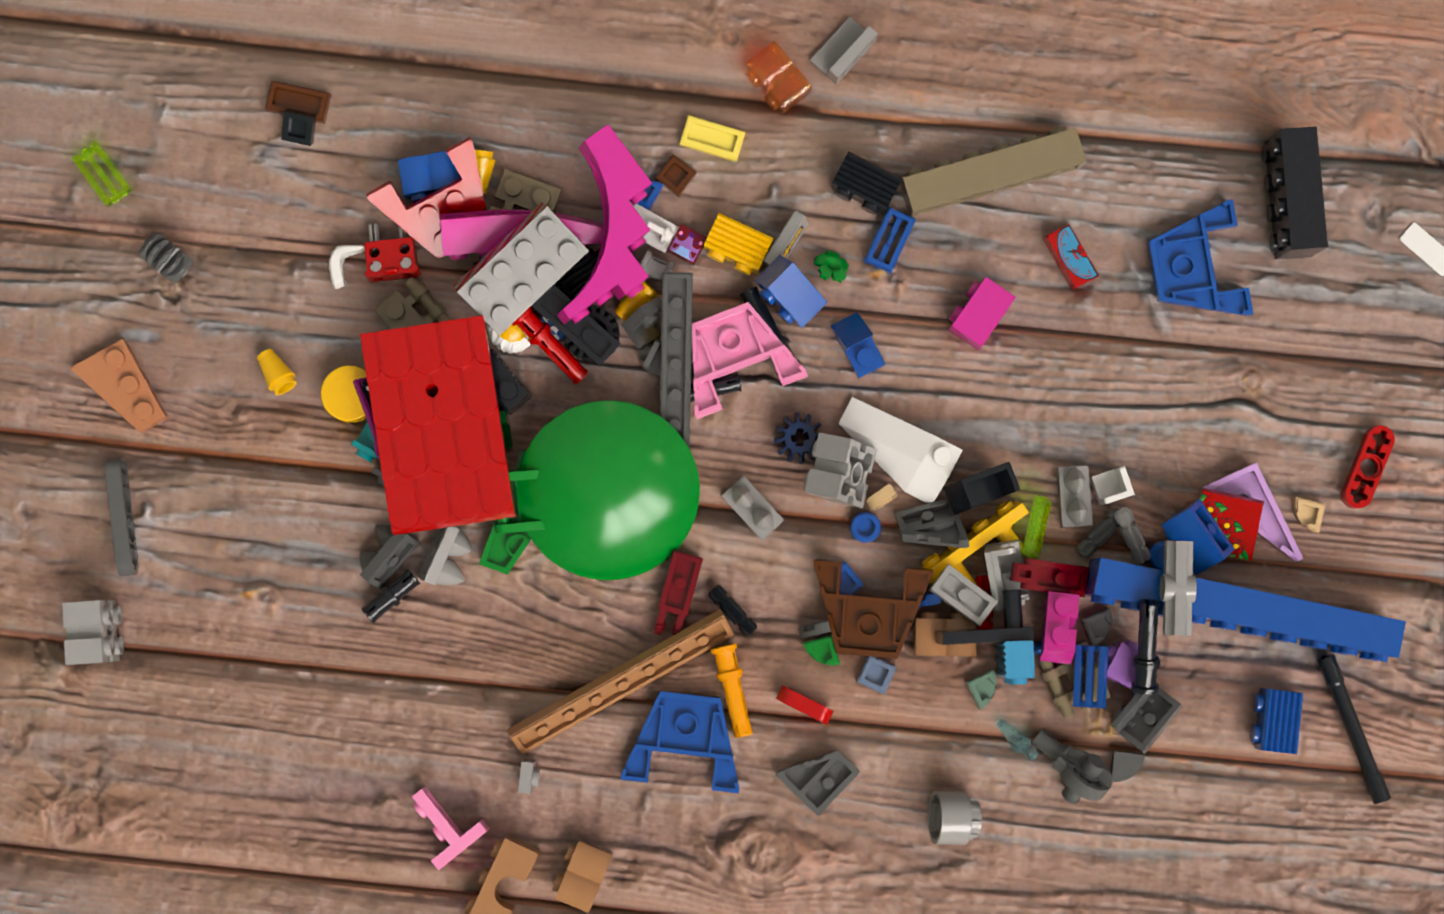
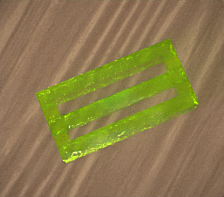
[71,140,133,207]
[1021,495,1052,559]

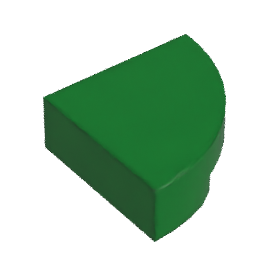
[803,635,840,665]

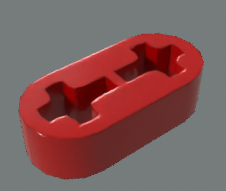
[775,685,834,725]

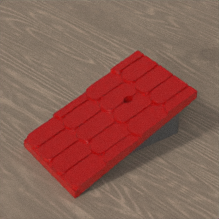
[360,315,516,535]

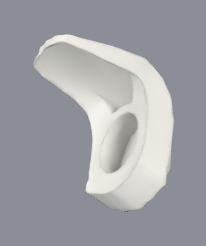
[328,245,365,289]

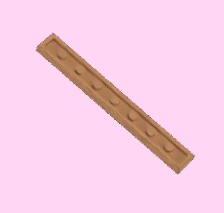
[507,609,735,755]

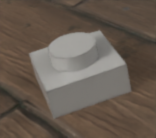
[518,759,541,794]

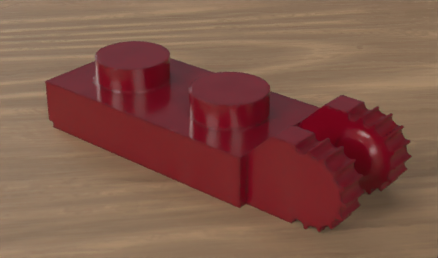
[654,550,703,635]

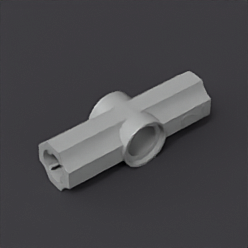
[1159,541,1197,636]

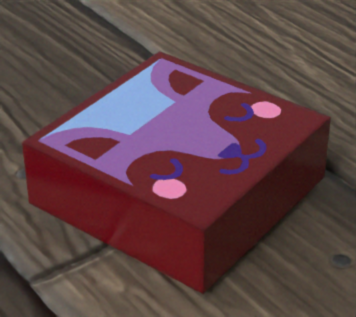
[667,224,707,266]

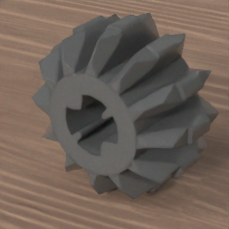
[139,232,193,282]

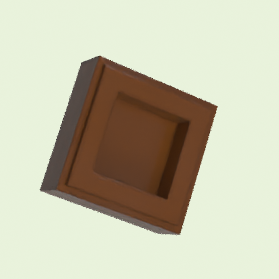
[655,154,697,197]

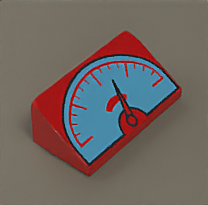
[1043,224,1099,291]

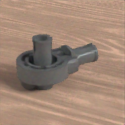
[1032,729,1113,804]

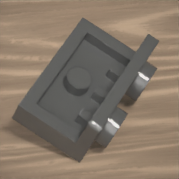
[1111,688,1183,754]

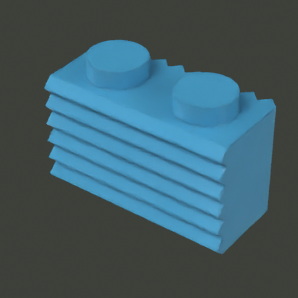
[995,640,1035,685]

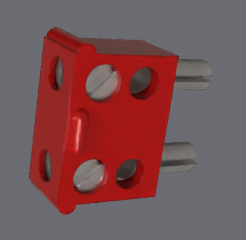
[364,223,422,283]

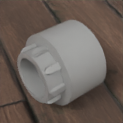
[928,791,982,845]

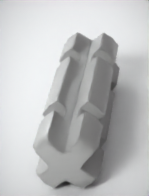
[1114,507,1151,564]

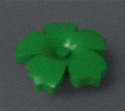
[813,250,849,283]

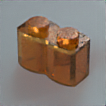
[745,41,812,114]

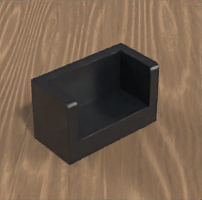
[943,461,1020,515]

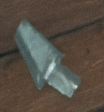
[997,719,1039,761]

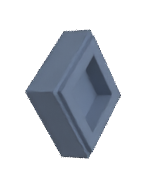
[856,656,897,694]

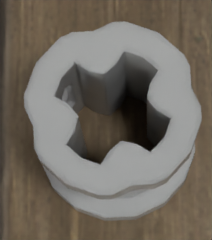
[641,250,675,286]

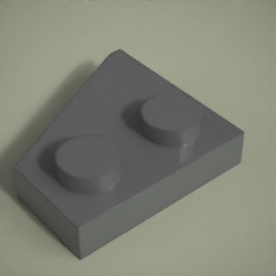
[894,499,969,548]
[775,750,860,816]

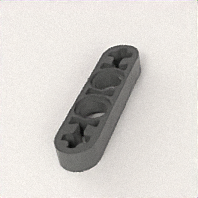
[105,457,139,577]

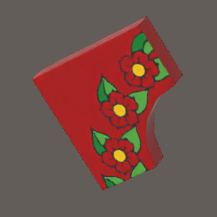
[1200,488,1264,561]

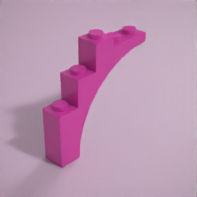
[557,124,652,325]

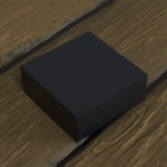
[281,108,317,146]

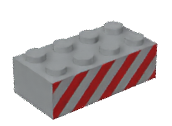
[454,202,589,336]

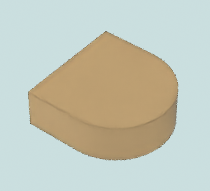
[866,483,897,511]

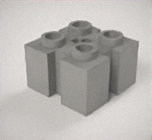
[804,432,877,509]
[62,600,124,665]

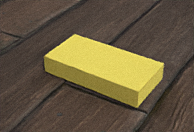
[680,115,745,162]

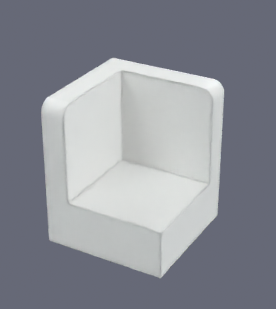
[1090,466,1135,506]

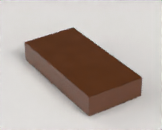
[265,80,332,124]

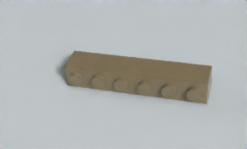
[900,126,1087,217]

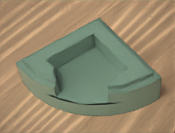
[966,669,997,710]

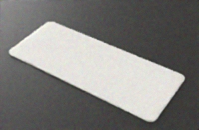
[1400,222,1444,276]

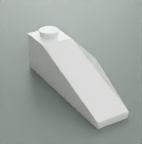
[838,397,963,504]

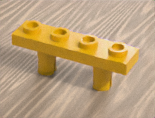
[921,500,1029,585]

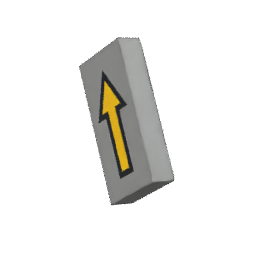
[763,211,809,267]

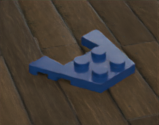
[1147,199,1254,316]
[620,691,739,794]

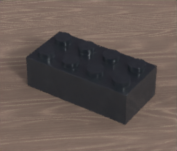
[1261,126,1328,260]

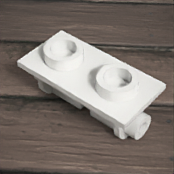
[630,202,679,253]

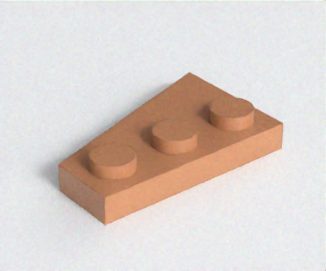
[70,339,168,433]

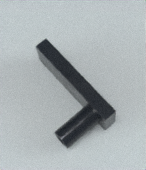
[532,285,621,366]
[935,590,1034,645]

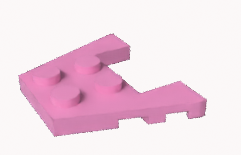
[692,302,808,419]

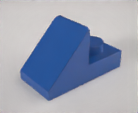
[830,312,885,379]

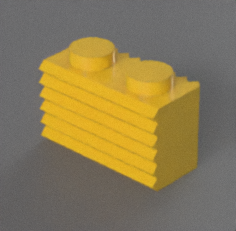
[704,213,774,276]

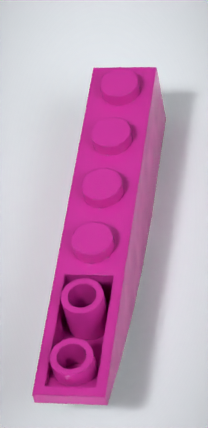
[439,209,603,260]

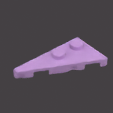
[1202,462,1304,561]

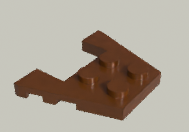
[814,559,934,659]

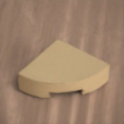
[1293,497,1326,534]

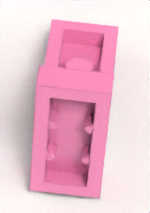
[412,786,490,871]

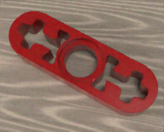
[1341,425,1395,509]

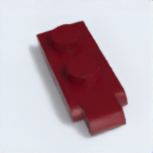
[1010,558,1089,597]

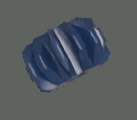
[774,412,821,464]

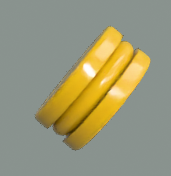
[321,365,367,423]

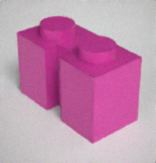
[948,277,1016,350]
[1040,591,1079,664]

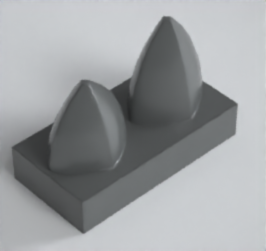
[360,525,420,589]

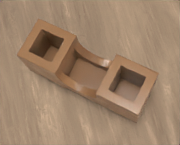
[464,835,541,914]

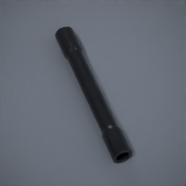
[1317,654,1391,804]

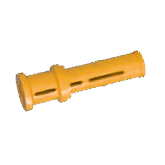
[710,643,753,738]

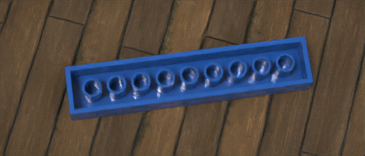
[1085,558,1406,662]

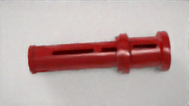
[512,306,588,384]

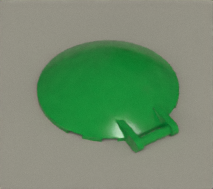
[495,400,700,580]

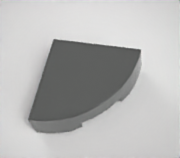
[1080,608,1112,646]
[798,620,831,639]
[1110,751,1145,782]

